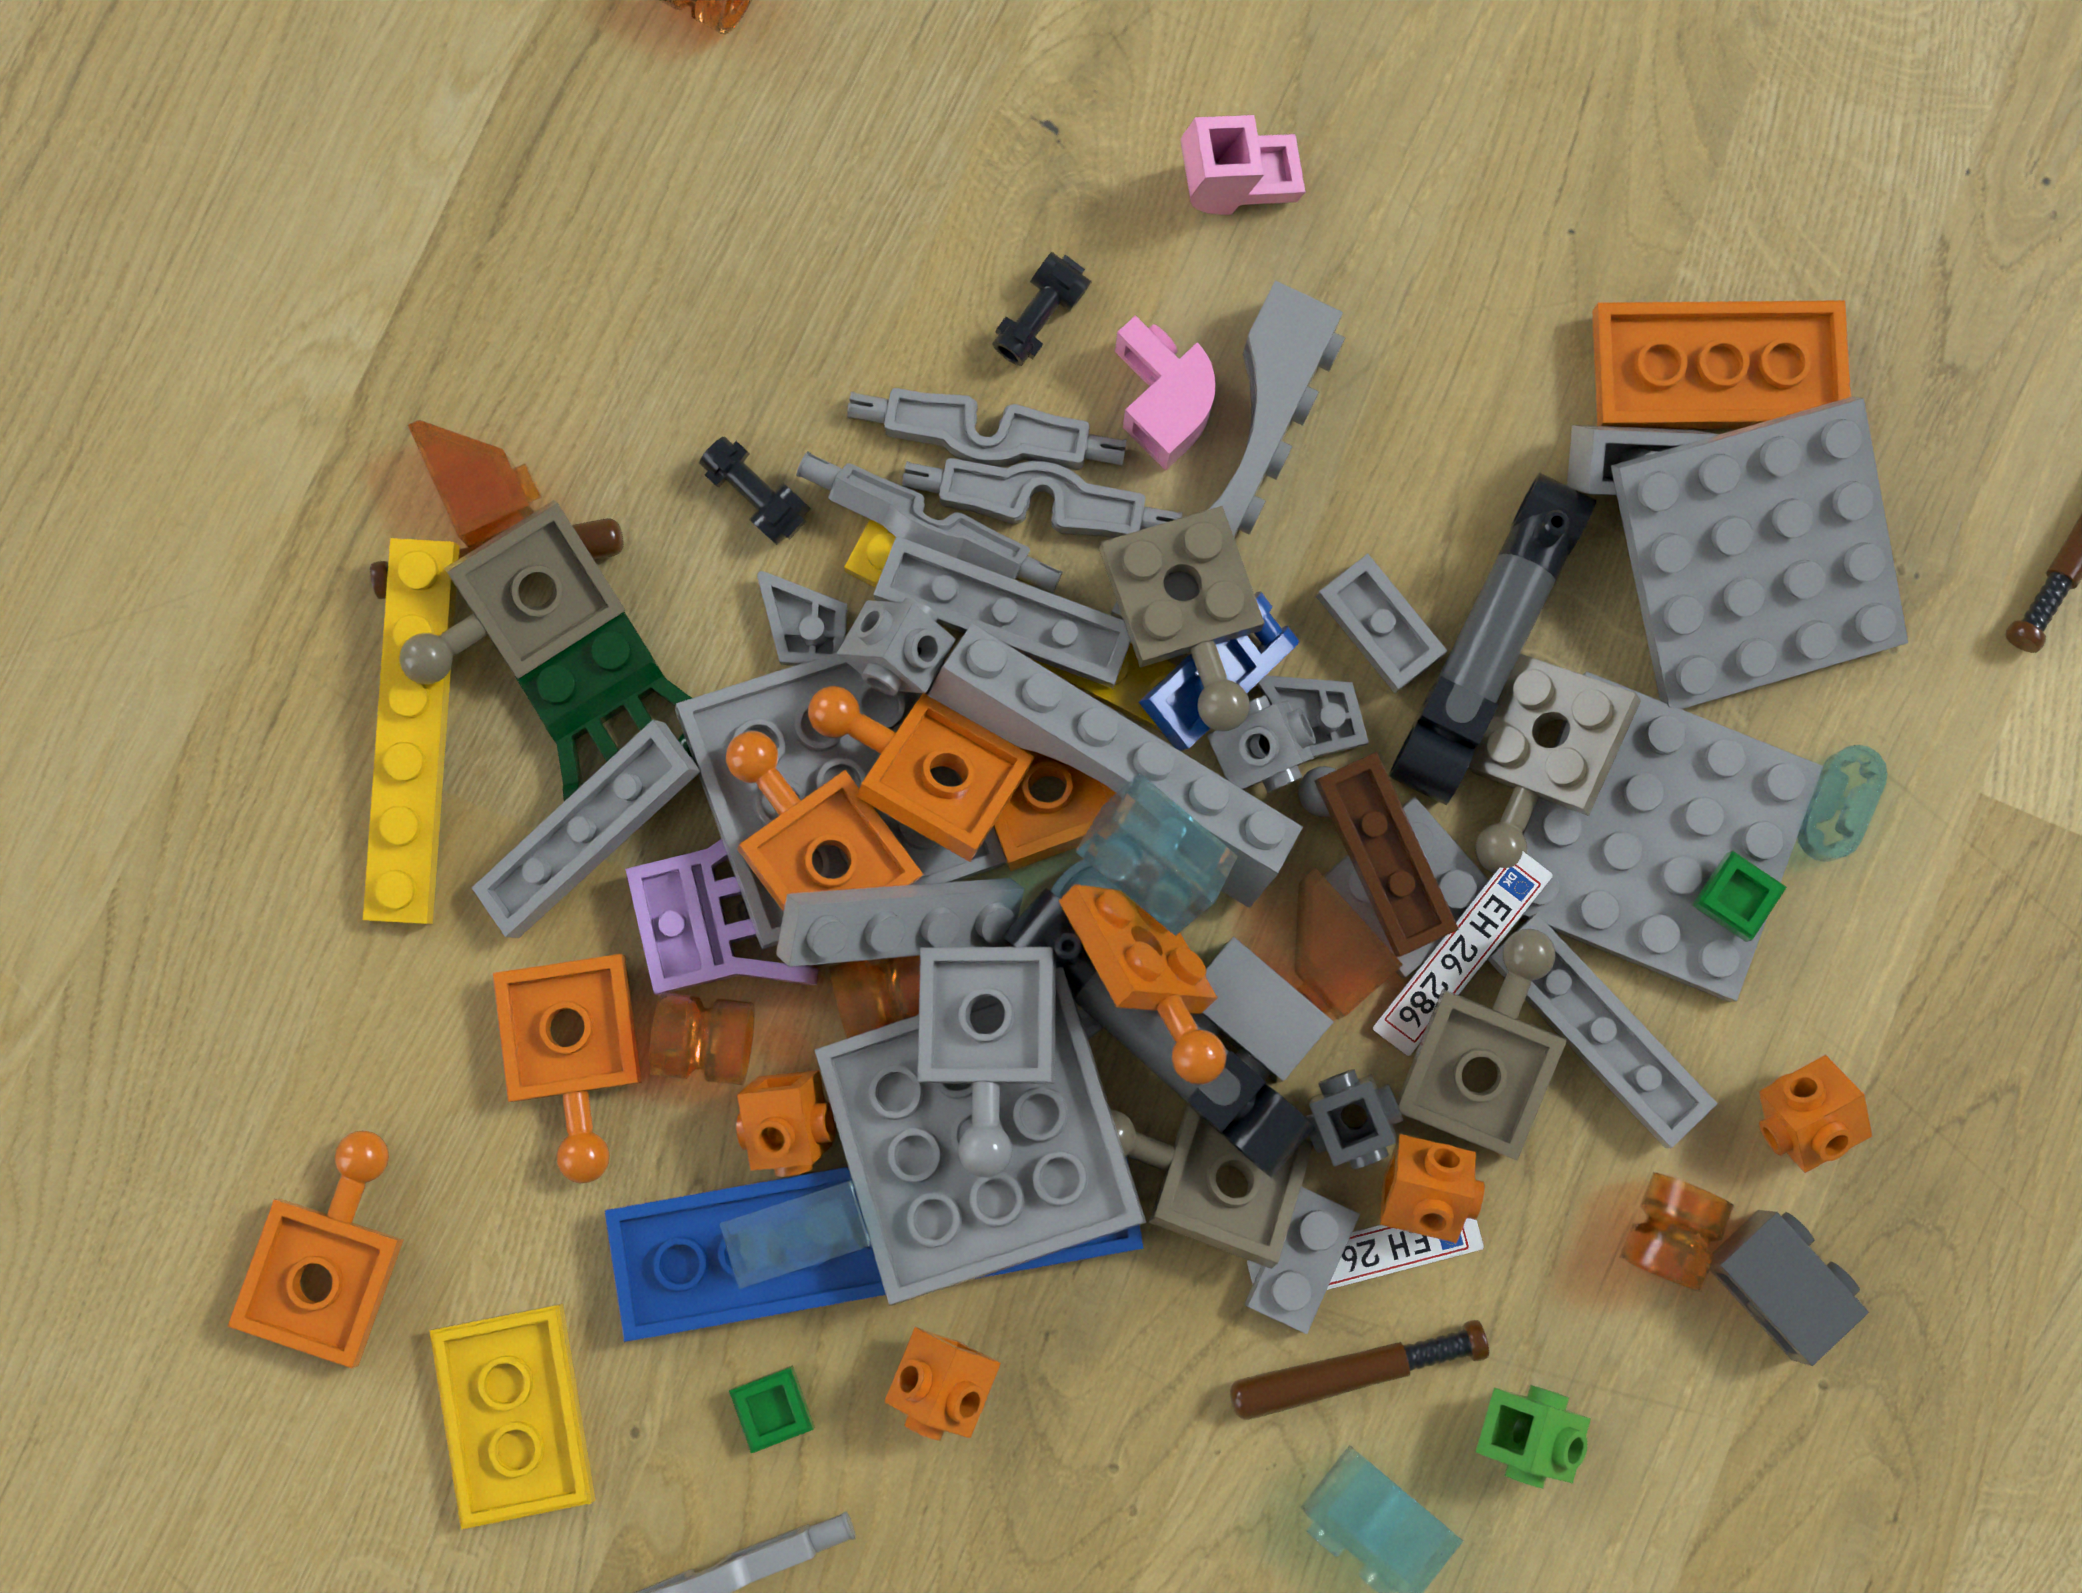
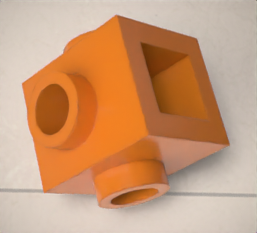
[1759,1055,1872,1173]
[736,1070,836,1177]
[1380,1134,1485,1243]
[884,1327,1001,1441]

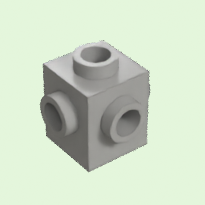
[837,598,955,696]
[1207,695,1316,793]

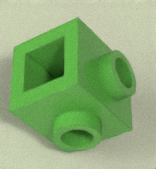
[1476,1385,1591,1489]

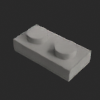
[1316,554,1447,693]
[1244,1186,1360,1334]

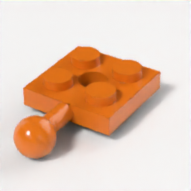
[808,686,1035,862]
[726,731,923,912]
[993,748,1131,871]
[1059,884,1226,1084]
[493,954,642,1183]
[227,1131,404,1368]

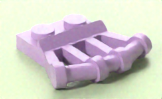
[625,839,819,996]

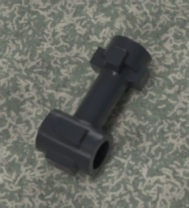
[992,252,1092,366]
[699,436,811,545]

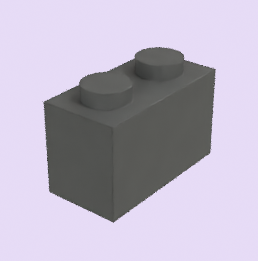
[1703,1210,1869,1366]

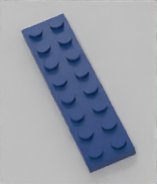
[604,1156,1144,1342]

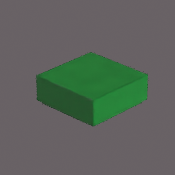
[1692,851,1787,942]
[729,1365,815,1454]

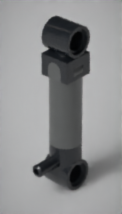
[1388,473,1596,805]
[1002,888,1315,1178]

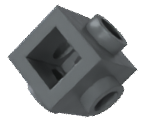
[1305,1069,1404,1169]

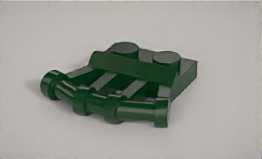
[515,612,693,801]

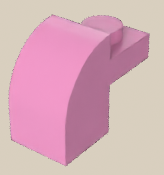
[1181,115,1305,215]
[1115,315,1215,471]

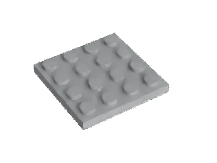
[1611,397,1908,709]
[675,652,1007,950]
[1520,671,1823,1002]
[815,967,1146,1305]

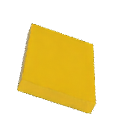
[429,1303,596,1530]

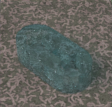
[1797,745,1888,862]

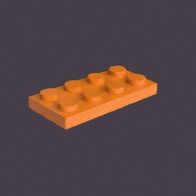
[1592,300,1851,429]

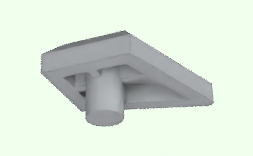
[757,571,848,665]
[1257,675,1369,758]

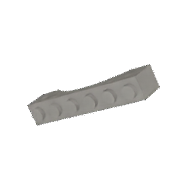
[1111,280,1346,620]
[928,623,1303,908]

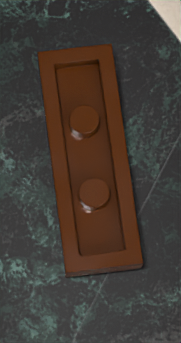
[1314,752,1459,957]

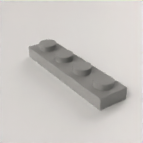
[873,536,1131,689]
[472,720,701,938]
[776,878,1024,967]
[1487,913,1718,1148]

